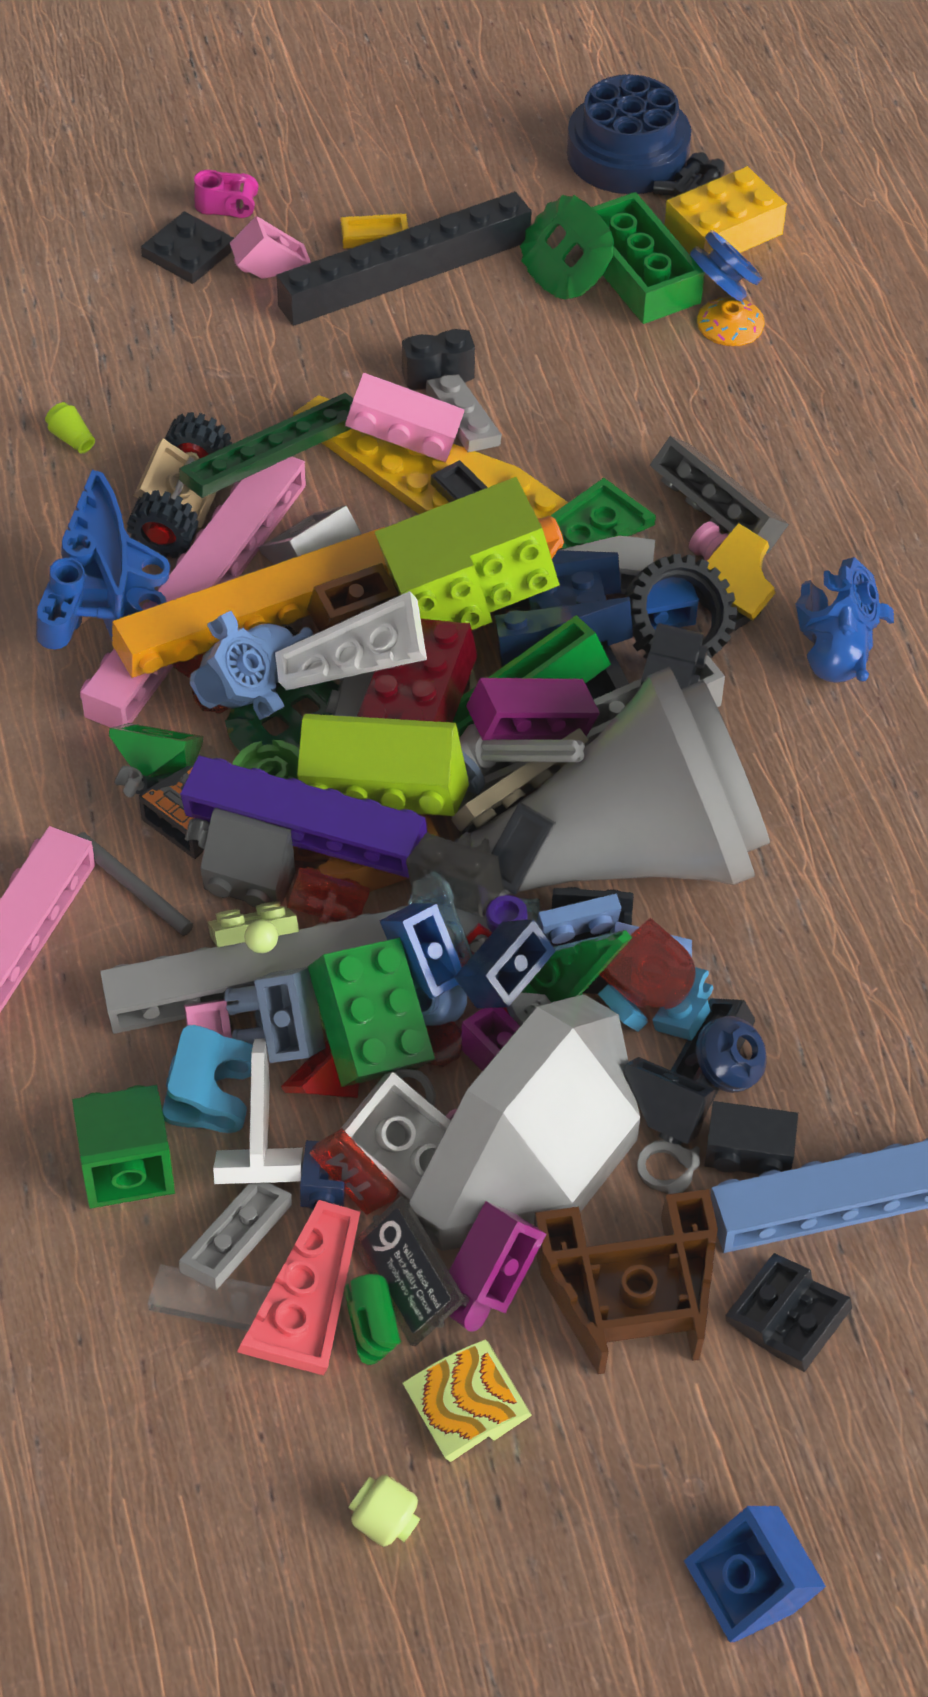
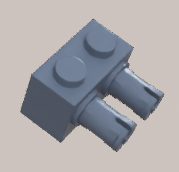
[225,967,326,1063]

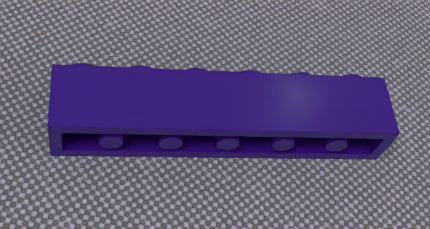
[180,755,428,878]

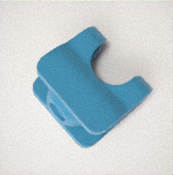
[162,1025,253,1133]

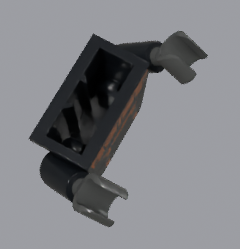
[114,766,210,859]

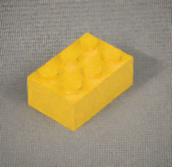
[664,166,787,254]

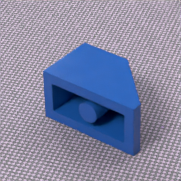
[646,577,699,630]
[380,903,462,998]

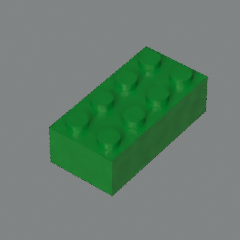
[577,192,705,324]

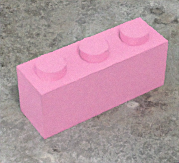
[345,372,465,462]

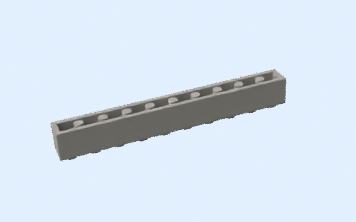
[100,888,507,1034]

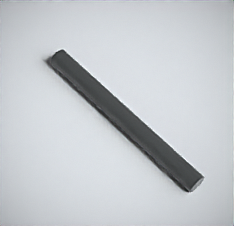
[77,832,193,936]

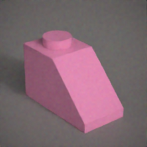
[230,216,311,279]

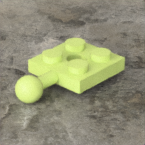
[207,902,299,953]

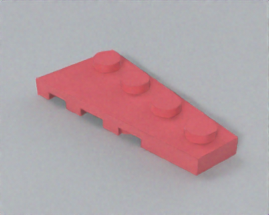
[237,1200,361,1376]

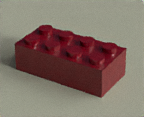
[357,619,477,723]

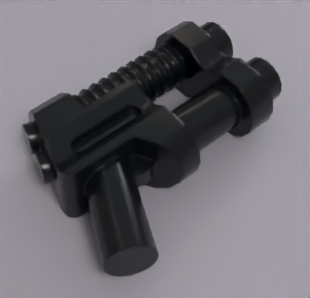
[653,152,725,197]

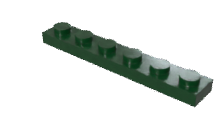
[179,393,354,498]

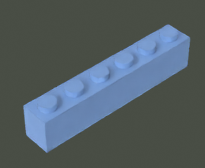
[710,1138,928,1253]

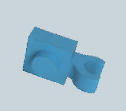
[652,967,713,1041]

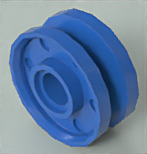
[690,230,762,302]

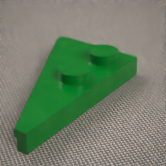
[522,930,633,1003]

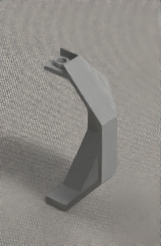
[407,994,640,1251]

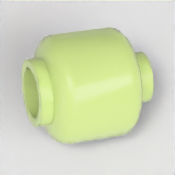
[348,1475,420,1546]

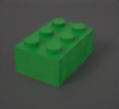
[307,938,435,1088]

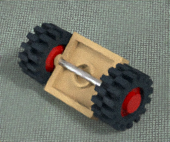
[127,412,232,558]

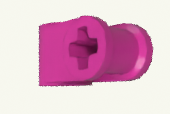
[194,170,259,218]

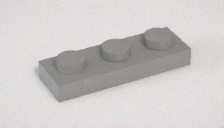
[426,374,502,452]
[179,1183,292,1290]

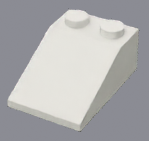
[331,1072,451,1202]

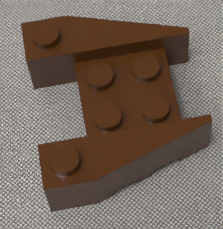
[534,1189,718,1374]

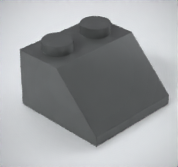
[200,808,296,908]

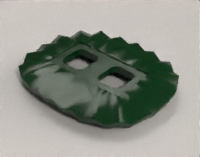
[225,680,339,752]

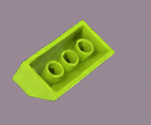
[297,714,469,816]

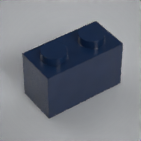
[454,919,556,1009]

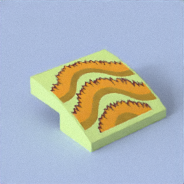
[403,1340,532,1462]

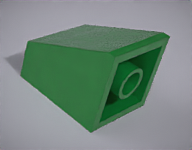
[72,1084,175,1209]

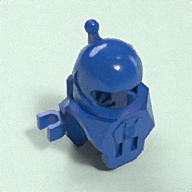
[795,557,894,683]

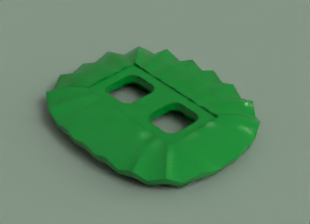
[520,195,614,299]

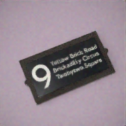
[354,1196,466,1346]

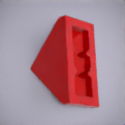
[280,1040,359,1098]

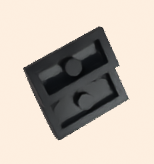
[725,1253,852,1372]

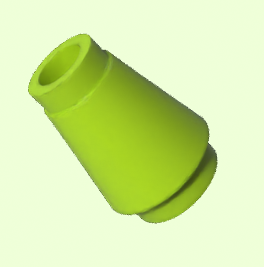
[45,402,95,454]

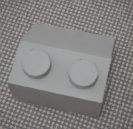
[258,505,361,565]

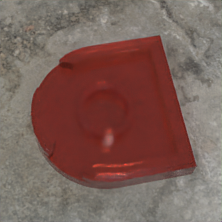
[599,918,696,1009]

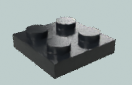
[141,211,234,284]

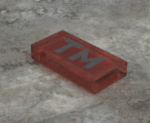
[309,1128,400,1215]

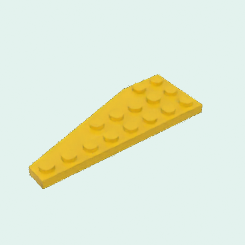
[293,395,569,518]

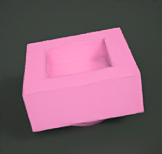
[184,999,232,1038]

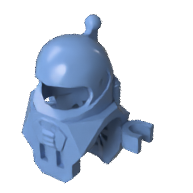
[190,611,313,720]

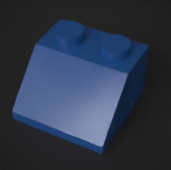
[684,1506,826,1643]

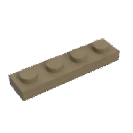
[451,728,589,832]

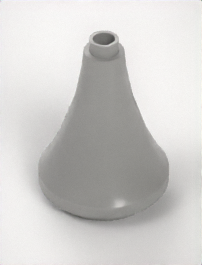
[437,667,770,898]

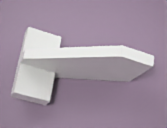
[213,1038,304,1184]

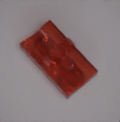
[287,867,370,924]

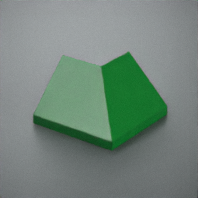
[109,723,204,777]

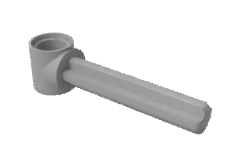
[459,724,585,770]

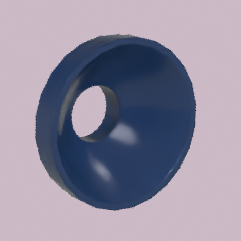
[696,1016,767,1093]

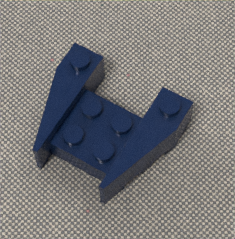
[495,550,633,667]

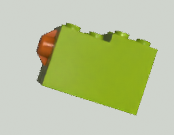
[375,477,564,630]

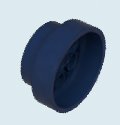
[567,74,691,194]

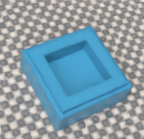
[598,984,648,1032]

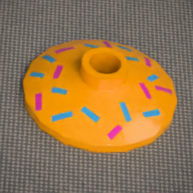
[697,297,765,346]

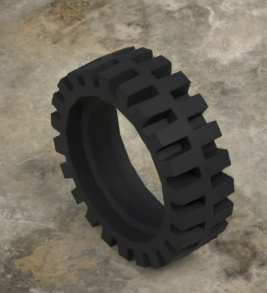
[625,554,737,659]

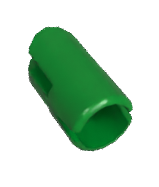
[344,1274,401,1365]

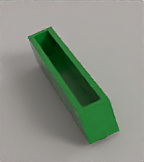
[453,615,611,738]

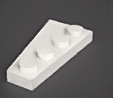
[275,591,427,690]

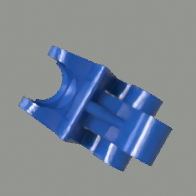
[36,470,170,650]

